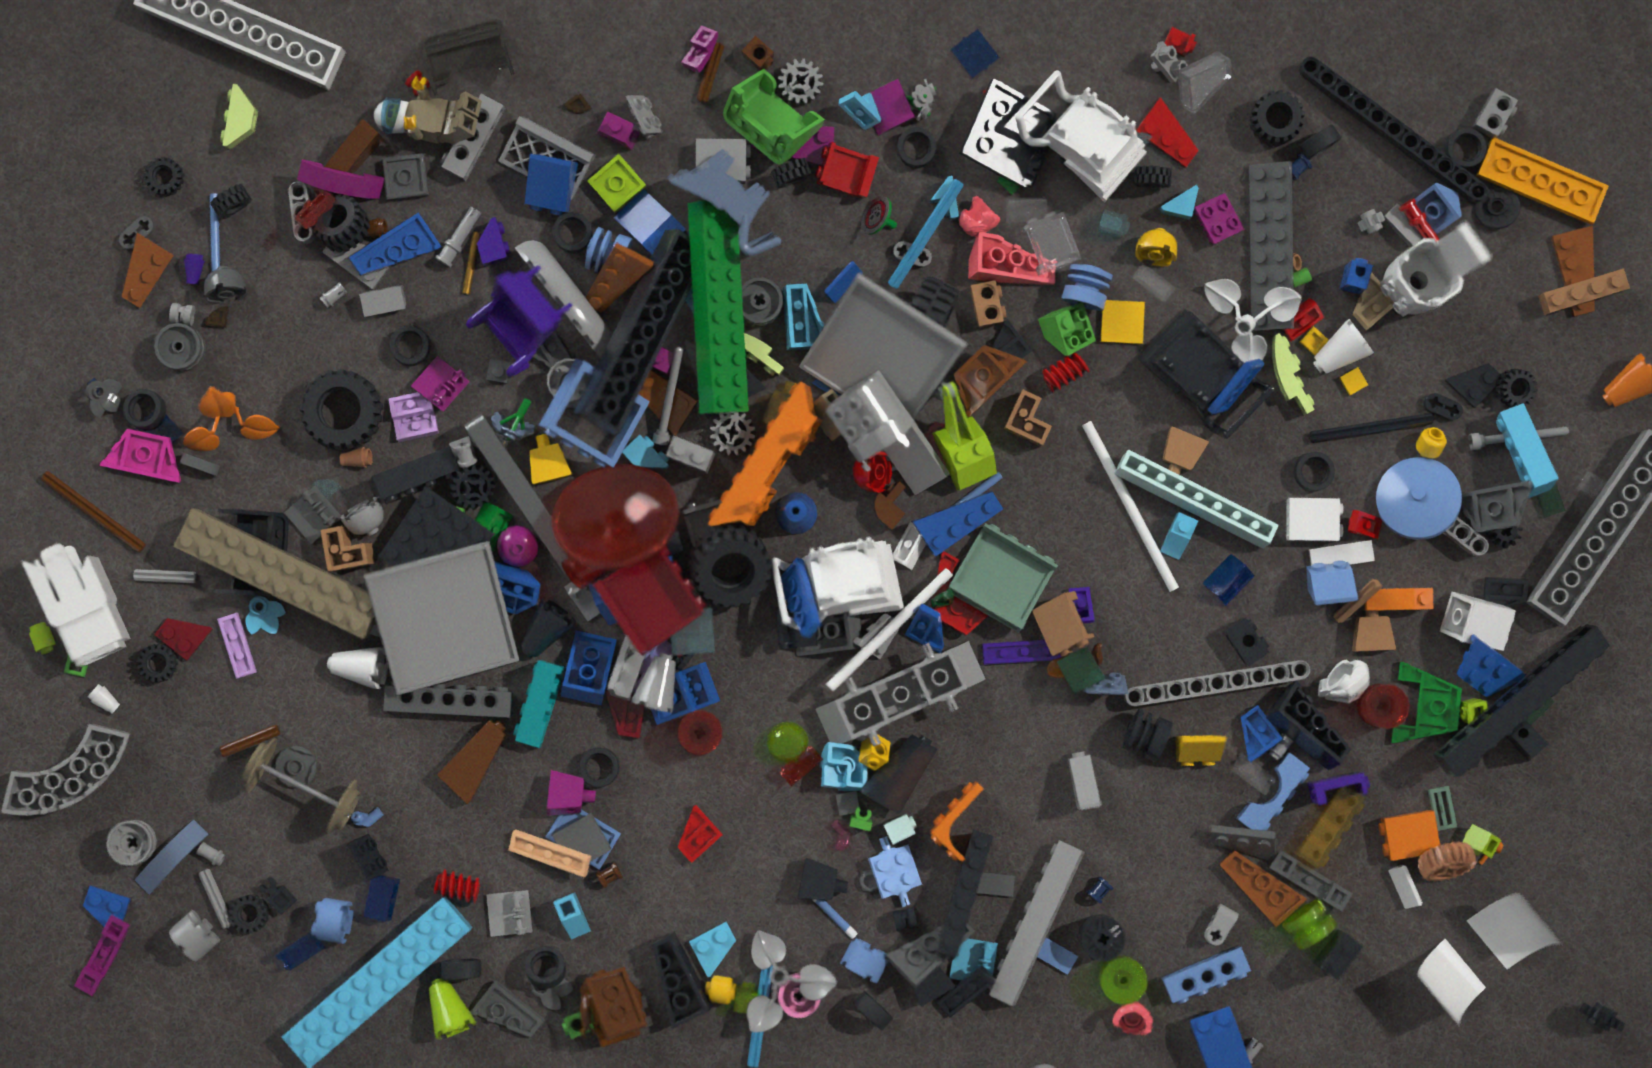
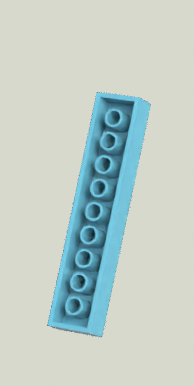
[282,896,473,1068]

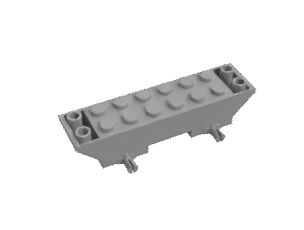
[816,641,985,746]

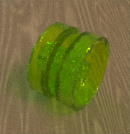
[1282,899,1337,950]
[1098,955,1147,1004]

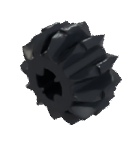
[1486,527,1523,549]

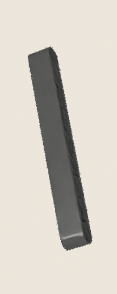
[464,413,586,580]

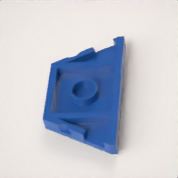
[1457,634,1526,697]

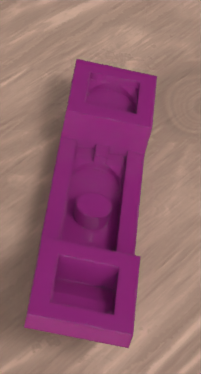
[297,159,384,198]
[74,915,130,996]

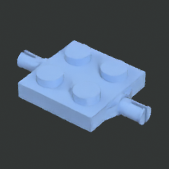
[868,836,922,907]

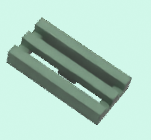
[1428,786,1457,831]

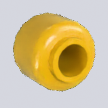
[1416,427,1447,459]
[705,975,737,1005]

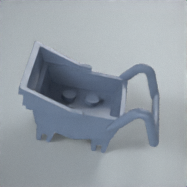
[667,149,781,256]

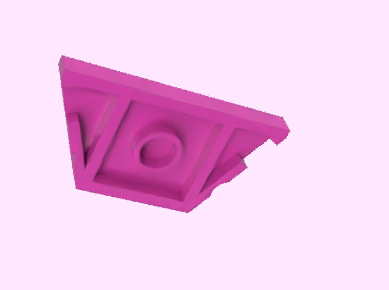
[100,429,181,482]

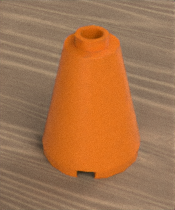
[1602,353,1652,407]

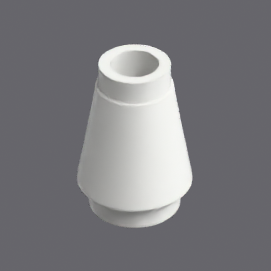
[88,684,120,714]

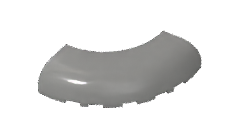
[515,240,613,359]
[1,724,130,815]

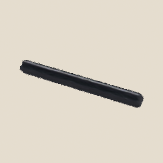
[1309,413,1434,443]

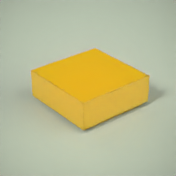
[1299,326,1329,356]
[1339,367,1368,396]

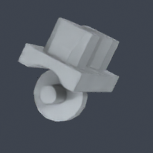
[1150,41,1188,83]

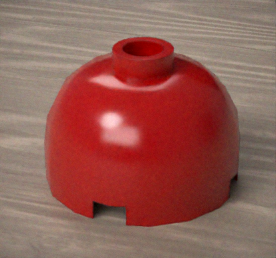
[853,451,892,493]

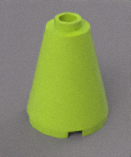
[429,978,476,1040]

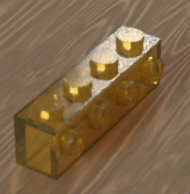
[1295,786,1365,869]

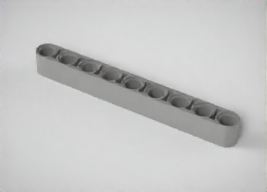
[1124,661,1310,706]

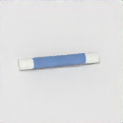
[813,900,858,939]

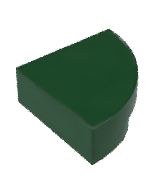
[931,589,954,609]

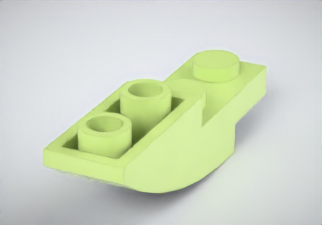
[744,333,784,376]
[1272,333,1315,415]

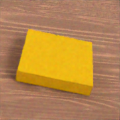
[1101,300,1145,344]

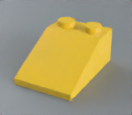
[1175,735,1226,766]

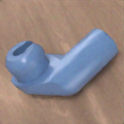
[351,807,384,827]

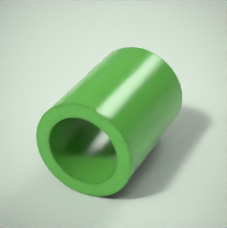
[1293,268,1312,288]

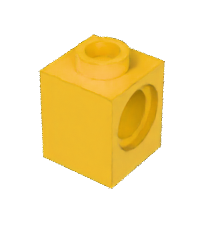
[859,734,891,771]

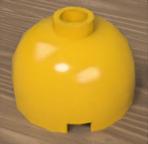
[1135,228,1177,267]

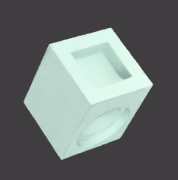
[883,814,917,844]

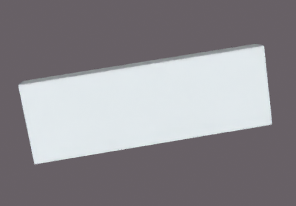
[1309,540,1375,566]

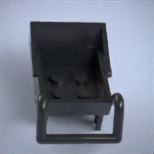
[1137,309,1274,439]

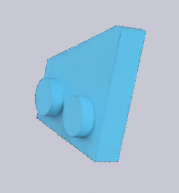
[689,921,736,977]

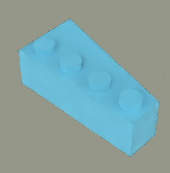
[1496,403,1558,498]

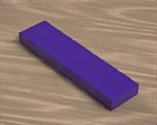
[982,640,1061,665]

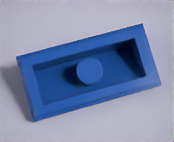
[824,261,863,303]

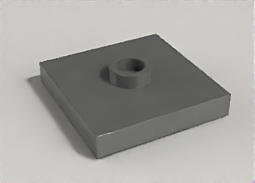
[382,153,429,200]

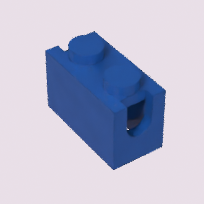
[1340,258,1373,294]

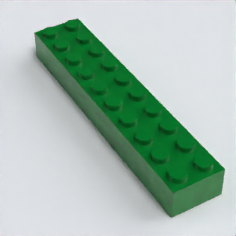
[688,200,749,414]

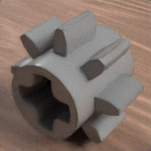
[1358,209,1385,234]

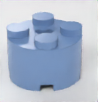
[311,898,353,944]
[840,938,889,983]

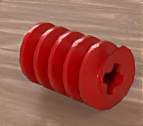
[1042,352,1090,394]
[434,869,480,904]

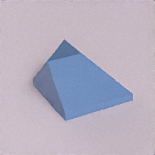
[1415,183,1462,234]

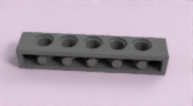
[383,681,513,717]

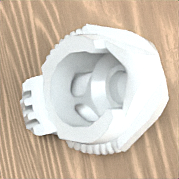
[1318,660,1369,703]

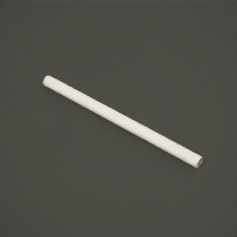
[826,568,953,691]

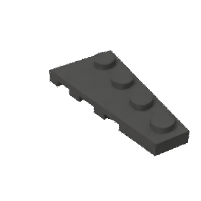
[885,924,975,987]

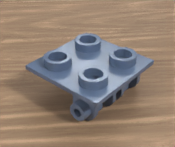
[1083,672,1128,695]

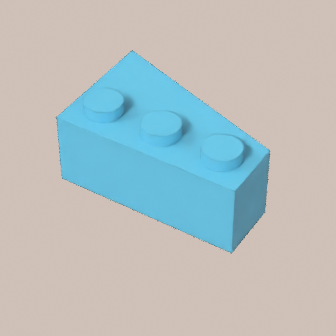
[782,284,824,350]

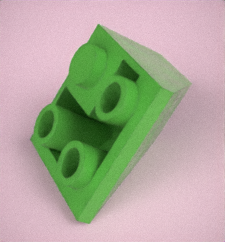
[1038,302,1096,356]

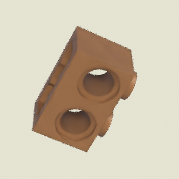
[970,280,1007,328]

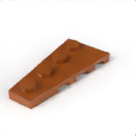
[1551,226,1595,317]
[585,242,654,313]
[639,369,699,436]
[1219,850,1307,927]

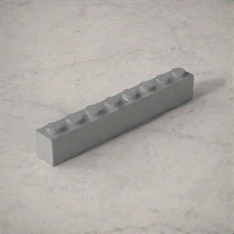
[989,840,1085,1006]

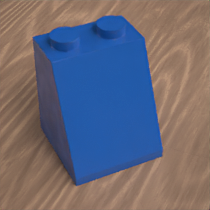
[525,154,578,215]

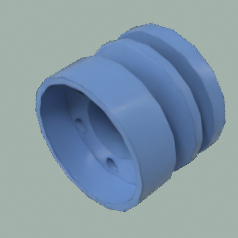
[585,227,633,273]
[1061,264,1113,311]

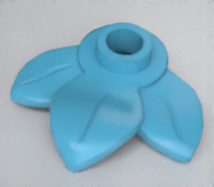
[245,596,286,634]

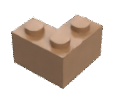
[1004,390,1052,447]
[321,526,375,572]

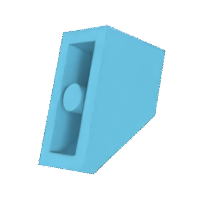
[1160,512,1198,560]

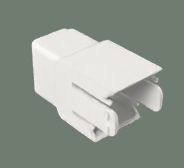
[22,544,131,667]

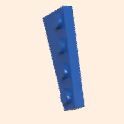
[348,213,442,276]

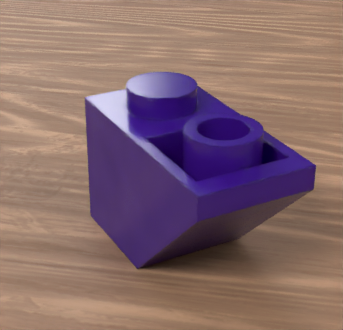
[477,217,511,266]

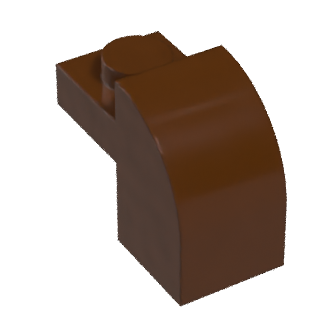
[874,481,906,530]

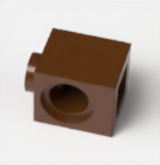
[742,36,774,71]

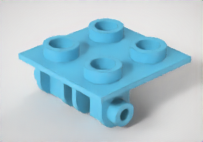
[949,938,998,980]

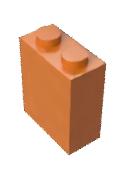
[1378,810,1440,861]

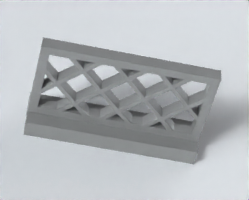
[498,116,596,200]

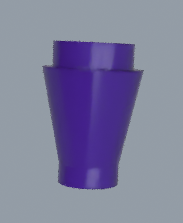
[184,253,205,284]

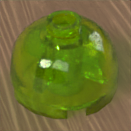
[767,721,809,763]

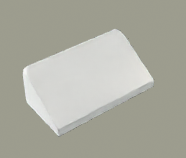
[892,522,926,570]
[1389,865,1422,909]

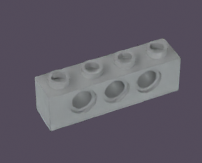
[441,94,505,181]

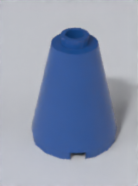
[775,492,817,534]

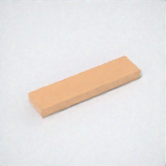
[508,830,591,877]

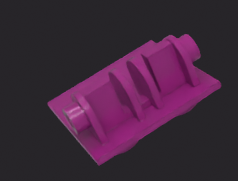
[1194,193,1244,245]
[411,356,470,412]

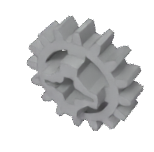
[778,59,823,105]
[710,413,755,455]

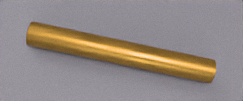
[462,232,481,295]

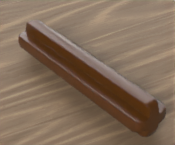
[697,42,724,103]
[219,725,280,757]

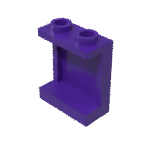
[1307,772,1370,805]

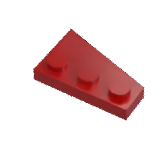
[1136,97,1199,168]

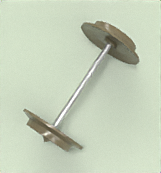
[242,738,361,835]

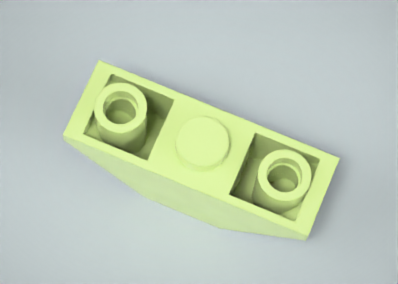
[221,84,258,149]

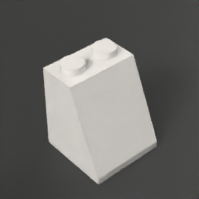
[1440,592,1516,651]

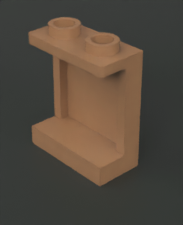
[1032,591,1094,657]

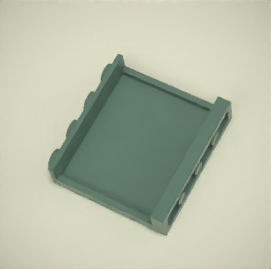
[946,523,1058,633]

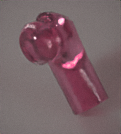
[830,819,850,851]

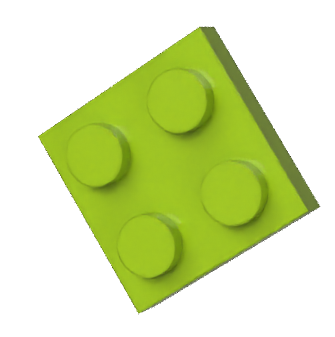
[588,154,646,213]

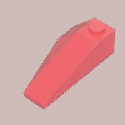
[968,232,1055,285]

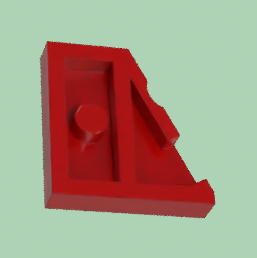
[678,805,723,863]

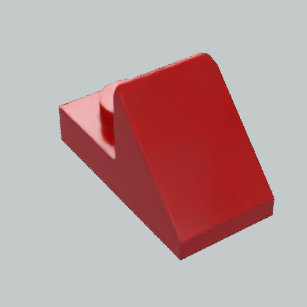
[1348,510,1382,539]

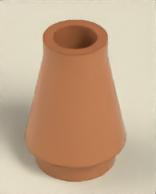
[340,447,373,468]

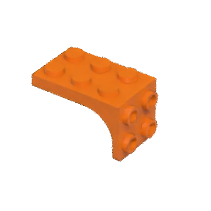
[930,781,983,862]

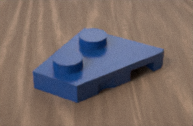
[905,604,944,653]
[83,885,131,927]

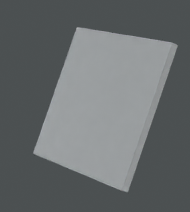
[799,274,967,420]
[364,542,519,695]

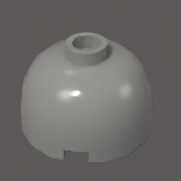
[340,497,384,536]

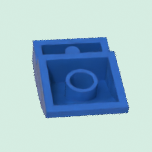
[651,662,720,725]

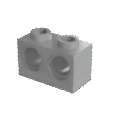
[1472,88,1518,138]

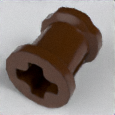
[595,862,623,888]

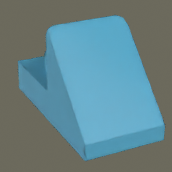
[838,91,881,130]
[930,176,959,221]

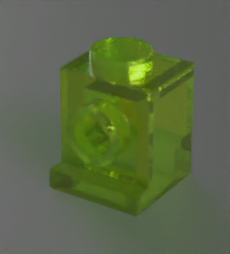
[733,981,758,1013]

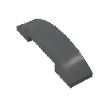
[1269,850,1353,911]

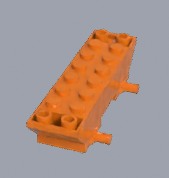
[708,381,823,527]

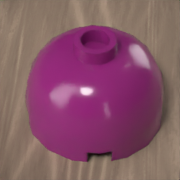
[497,525,539,567]

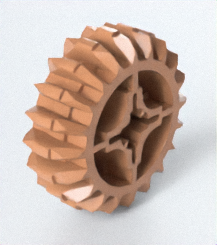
[1418,842,1476,882]

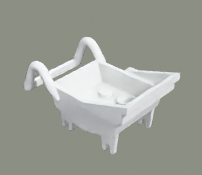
[1015,70,1147,202]
[771,537,904,630]

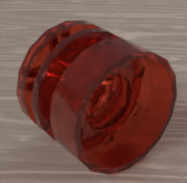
[1357,683,1410,729]
[678,710,722,755]

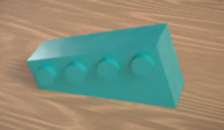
[513,660,566,748]

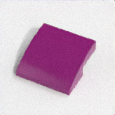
[871,79,915,136]

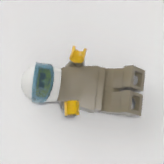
[374,76,482,144]

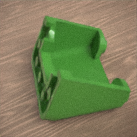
[723,69,825,165]

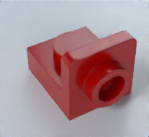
[1164,27,1197,57]

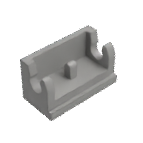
[359,285,406,317]

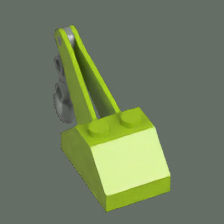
[932,382,997,491]

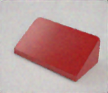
[1283,298,1324,342]

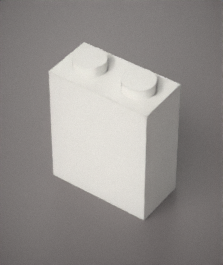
[1286,498,1343,541]

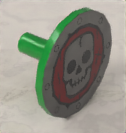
[861,196,897,235]

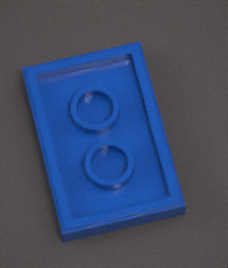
[1207,359,1265,414]

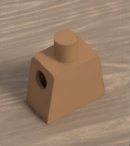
[1162,427,1209,475]
[1352,610,1396,651]

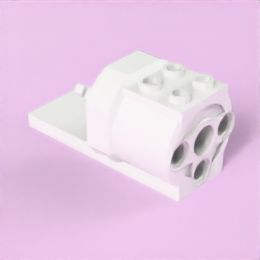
[1380,222,1491,317]

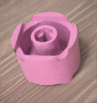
[778,973,820,1018]

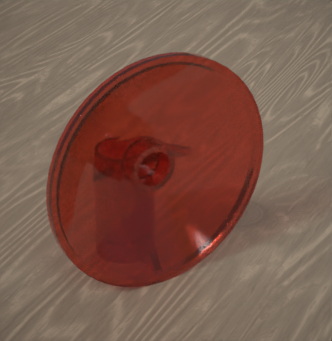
[552,464,679,590]

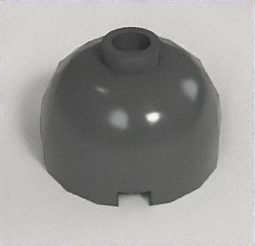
[204,266,247,304]

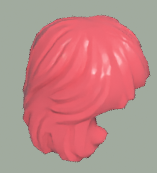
[959,196,1000,237]
[1113,1001,1153,1036]

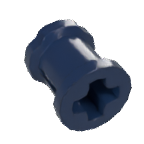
[1292,153,1312,181]
[1086,876,1114,904]

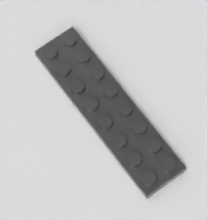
[1249,161,1294,331]

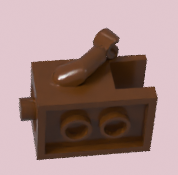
[580,967,647,1048]

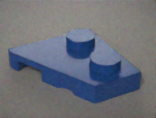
[1241,705,1283,763]

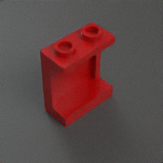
[815,142,879,199]

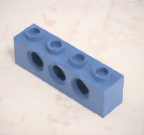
[1161,945,1251,1004]

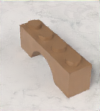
[1538,268,1630,315]

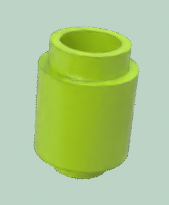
[29,622,56,655]

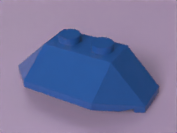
[494,561,541,614]

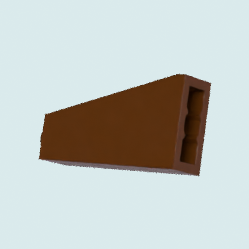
[322,119,384,195]
[437,720,507,804]

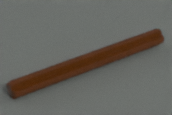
[41,471,146,553]

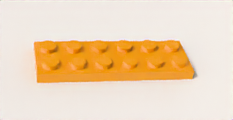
[1477,137,1608,225]

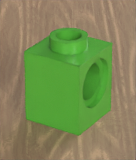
[562,1011,594,1039]

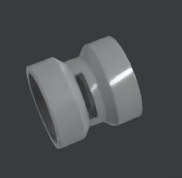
[169,303,195,326]

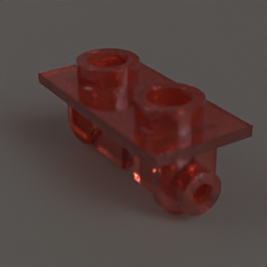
[779,745,823,787]

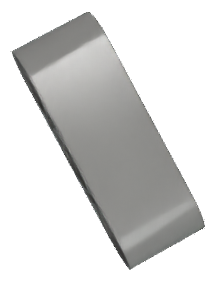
[288,181,315,244]
[1443,517,1489,556]

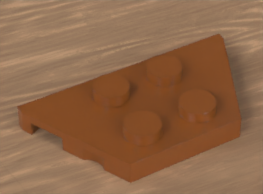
[954,345,1027,417]

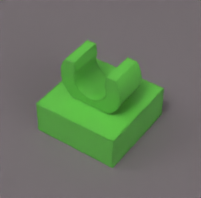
[849,806,872,831]

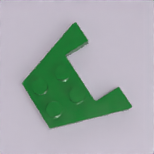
[1391,661,1462,743]

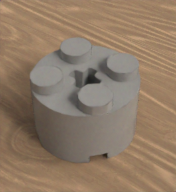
[169,910,220,961]

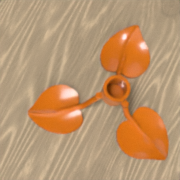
[183,387,280,451]

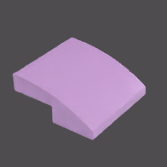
[389,392,439,442]

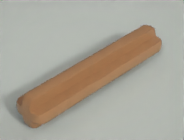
[1333,579,1382,623]

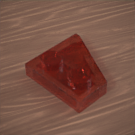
[294,187,336,229]

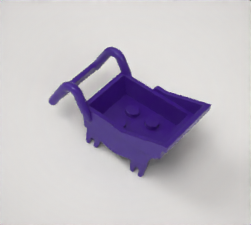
[466,265,573,377]

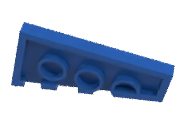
[912,491,1003,556]
[780,558,821,638]

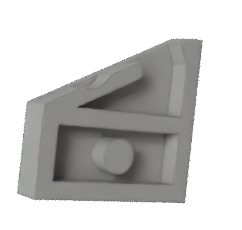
[853,613,900,659]

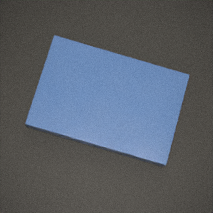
[546,809,621,870]

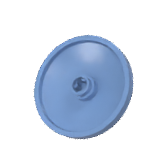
[1376,457,1462,540]

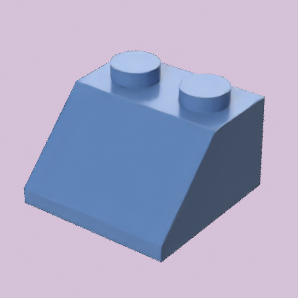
[1306,560,1358,605]

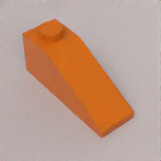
[1365,588,1433,610]

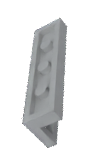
[608,635,646,701]

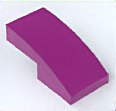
[681,26,719,73]

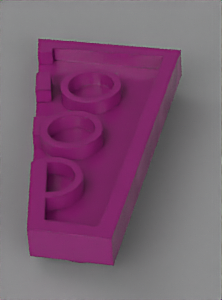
[751,127,834,165]

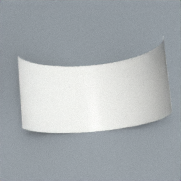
[1418,894,1561,1025]

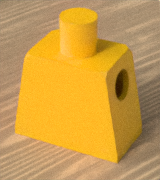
[530,434,573,485]

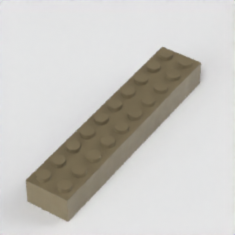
[174,508,376,638]

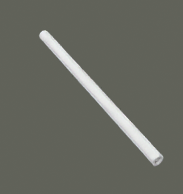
[1082,421,1179,592]

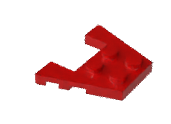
[931,551,988,636]

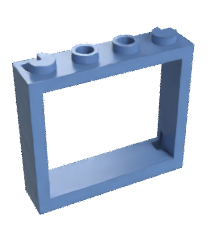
[539,359,650,468]

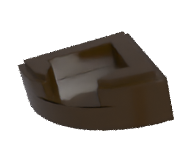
[563,92,592,113]
[205,306,229,328]

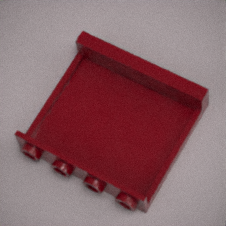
[593,541,706,656]

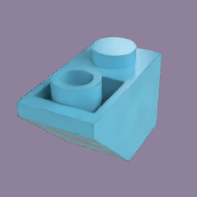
[622,435,669,469]
[553,892,591,939]

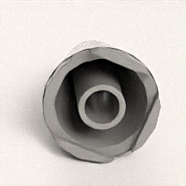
[631,653,676,713]

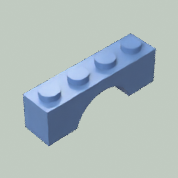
[1236,752,1310,831]

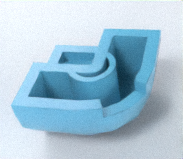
[819,742,867,791]

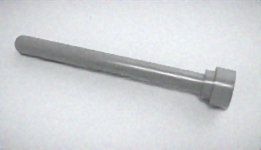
[652,347,683,445]
[1468,427,1569,450]

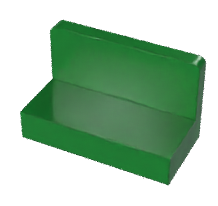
[475,501,513,552]

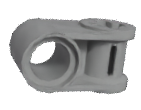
[449,436,477,468]
[1204,903,1239,945]

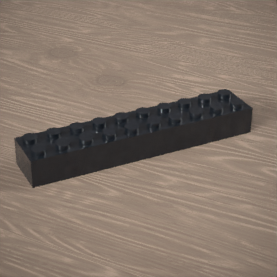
[574,229,692,434]

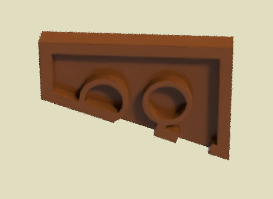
[122,233,173,308]

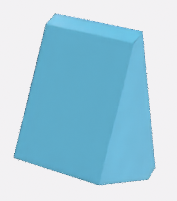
[1159,185,1199,220]

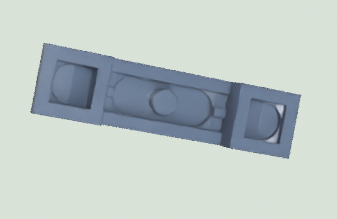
[135,820,208,895]

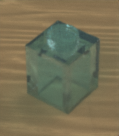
[1097,209,1130,239]

